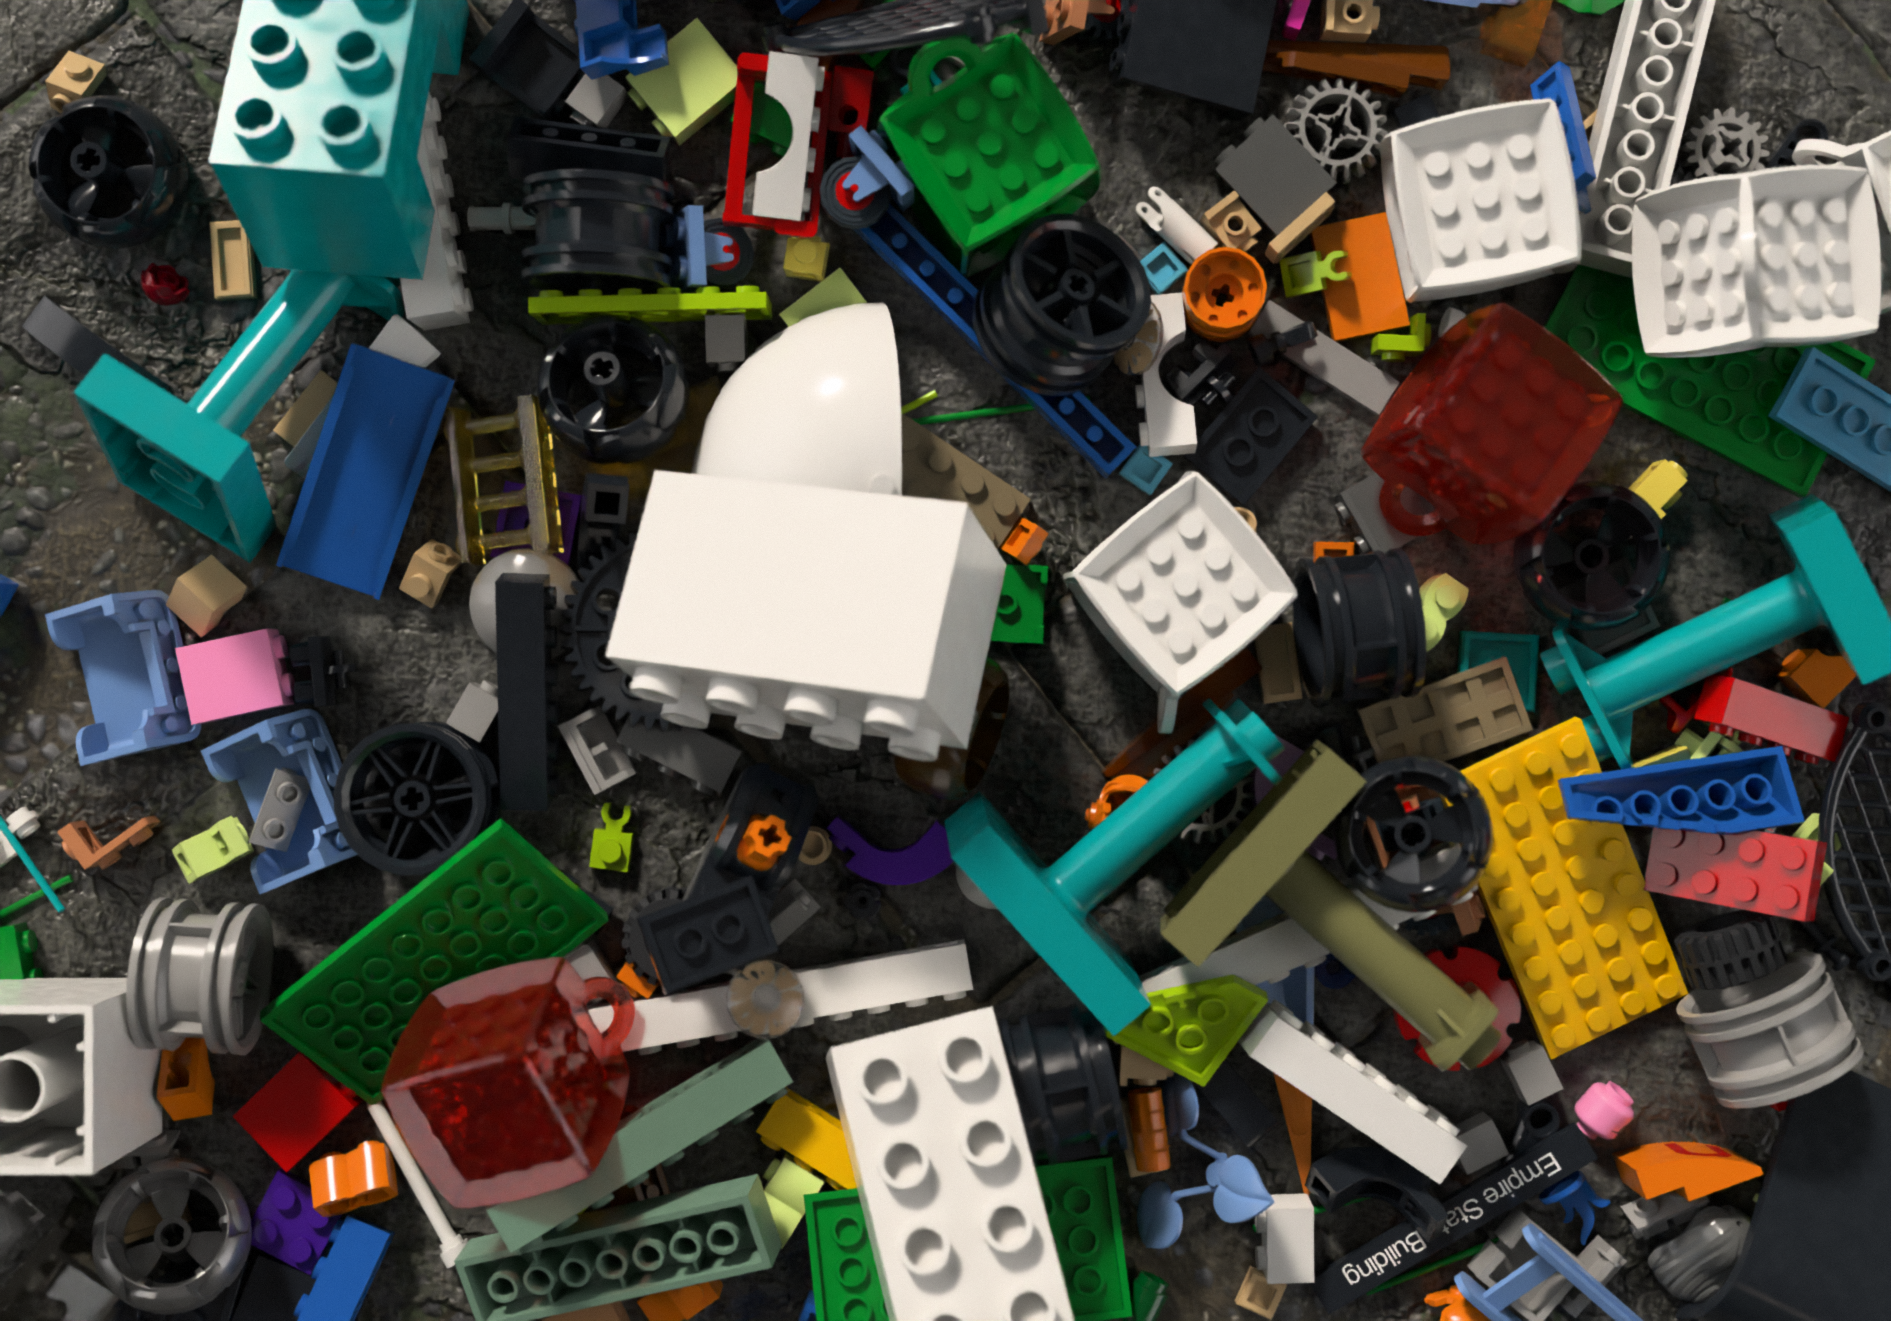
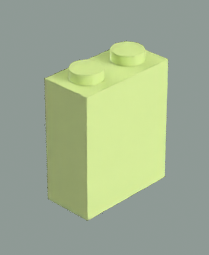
[625,18,737,146]

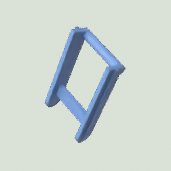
[1454,1223,1643,1321]

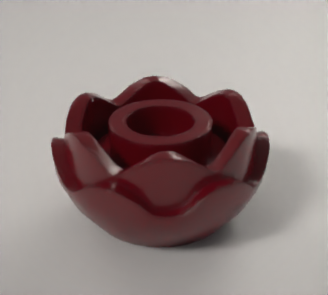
[141,263,190,306]

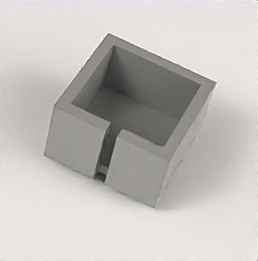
[1467,1206,1588,1321]

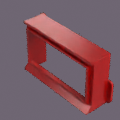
[722,53,833,238]

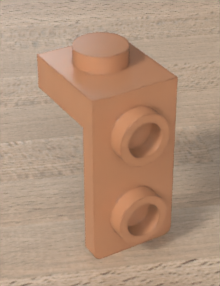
[58,815,160,870]

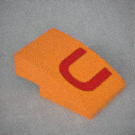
[1612,1141,1763,1201]

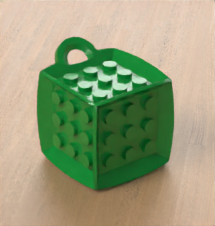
[876,33,1101,278]

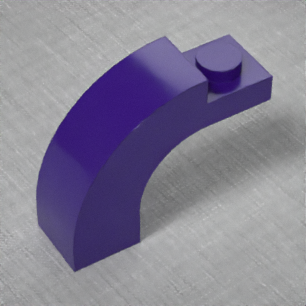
[827,814,954,885]

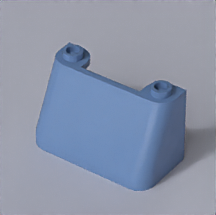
[45,590,201,766]
[201,709,358,894]

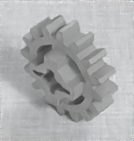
[1680,107,1770,179]

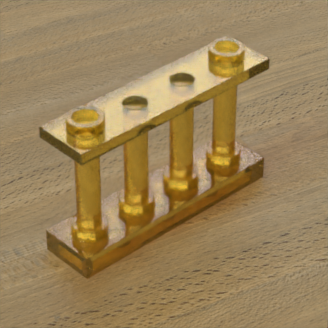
[444,394,564,565]

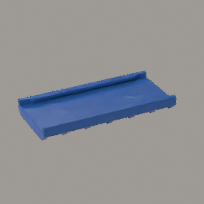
[276,343,455,600]

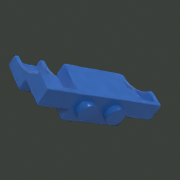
[574,0,669,80]

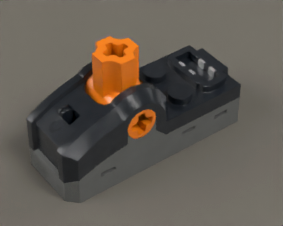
[682,762,819,976]

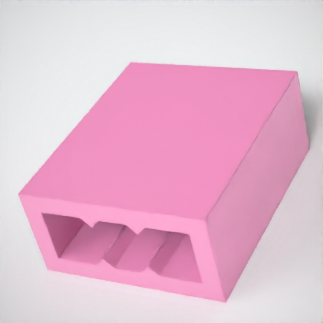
[175,629,295,725]

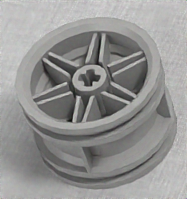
[126,897,274,1055]
[1676,952,1864,1109]

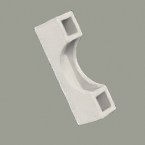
[752,51,825,221]
[1132,292,1197,457]

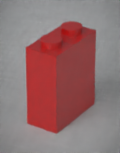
[232,1052,364,1173]

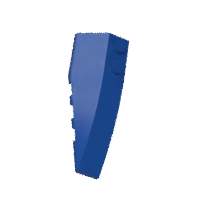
[1558,746,1805,835]

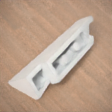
[284,314,441,478]

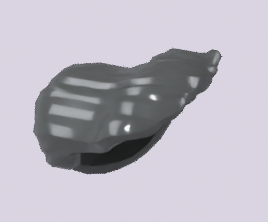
[1648,1204,1751,1304]

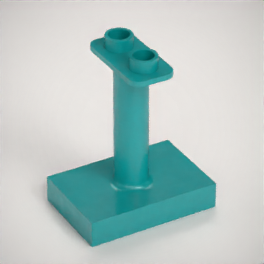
[73,269,404,563]
[1540,494,1891,770]
[944,698,1286,1036]

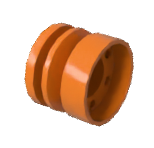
[1182,247,1267,343]

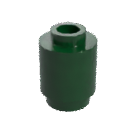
[1122,1270,1169,1321]

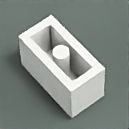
[1255,1194,1314,1284]

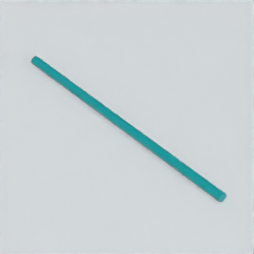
[0,815,66,913]

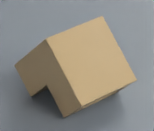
[166,555,247,637]

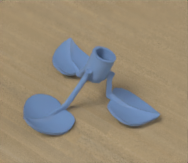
[1137,1072,1275,1249]

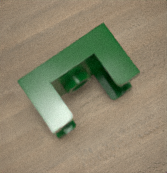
[990,565,1048,645]

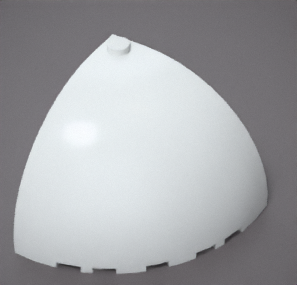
[691,302,902,496]

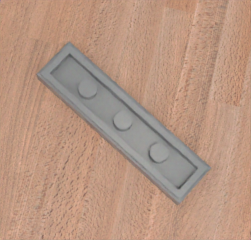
[1247,300,1400,416]

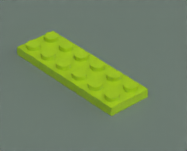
[528,286,772,325]

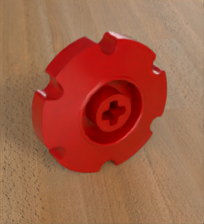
[1393,945,1521,1071]

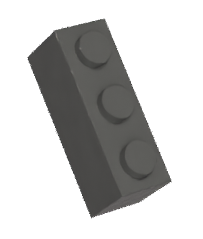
[616,716,745,796]

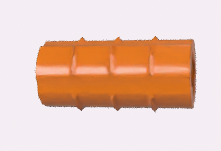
[1128,1087,1171,1172]

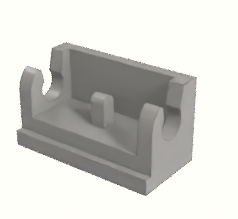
[558,706,637,795]

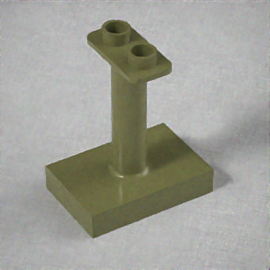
[1160,739,1501,1071]

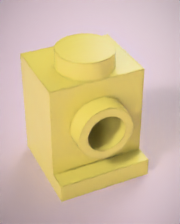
[783,236,830,282]
[1628,459,1688,519]

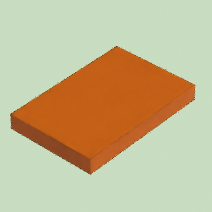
[1309,212,1410,342]

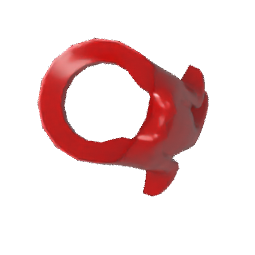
[1658,667,1733,733]

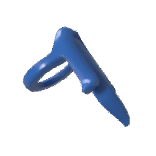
[1539,1169,1611,1246]

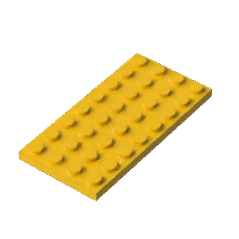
[1439,717,1689,1060]

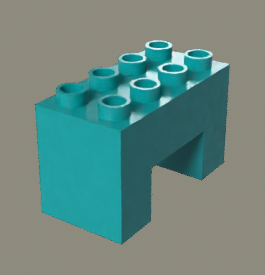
[209,0,470,280]

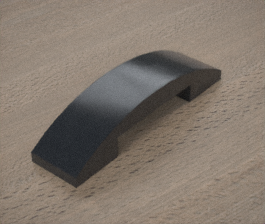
[22,295,172,392]

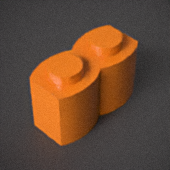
[309,1141,398,1217]

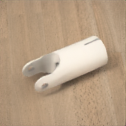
[1136,187,1219,265]

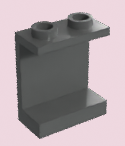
[1213,114,1337,239]
[1334,448,1460,555]

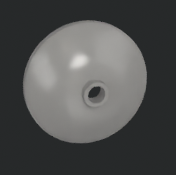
[469,548,579,659]

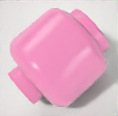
[1574,1081,1634,1140]

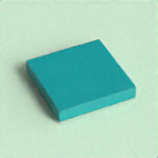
[1457,631,1540,712]

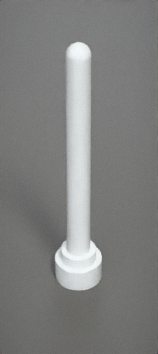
[367,1100,468,1269]

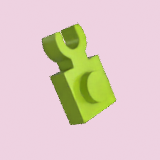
[1279,251,1352,298]
[589,802,634,872]

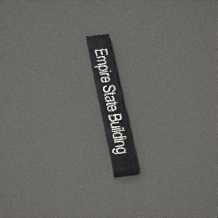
[1309,1122,1598,1314]

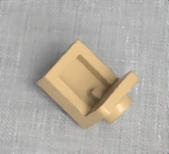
[45,51,107,113]
[399,539,463,608]

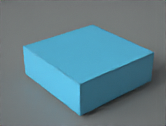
[1140,241,1188,295]
[1119,444,1173,496]

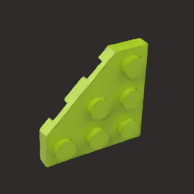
[1104,974,1268,1087]

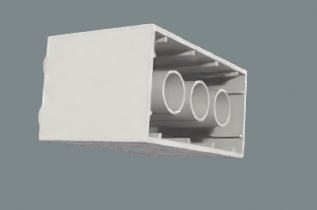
[606,470,1006,761]
[0,978,162,1175]
[825,1006,1074,1321]

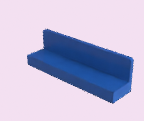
[1530,61,1597,214]

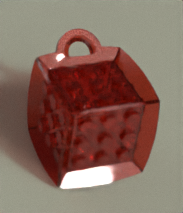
[1361,303,1623,544]
[381,957,635,1208]

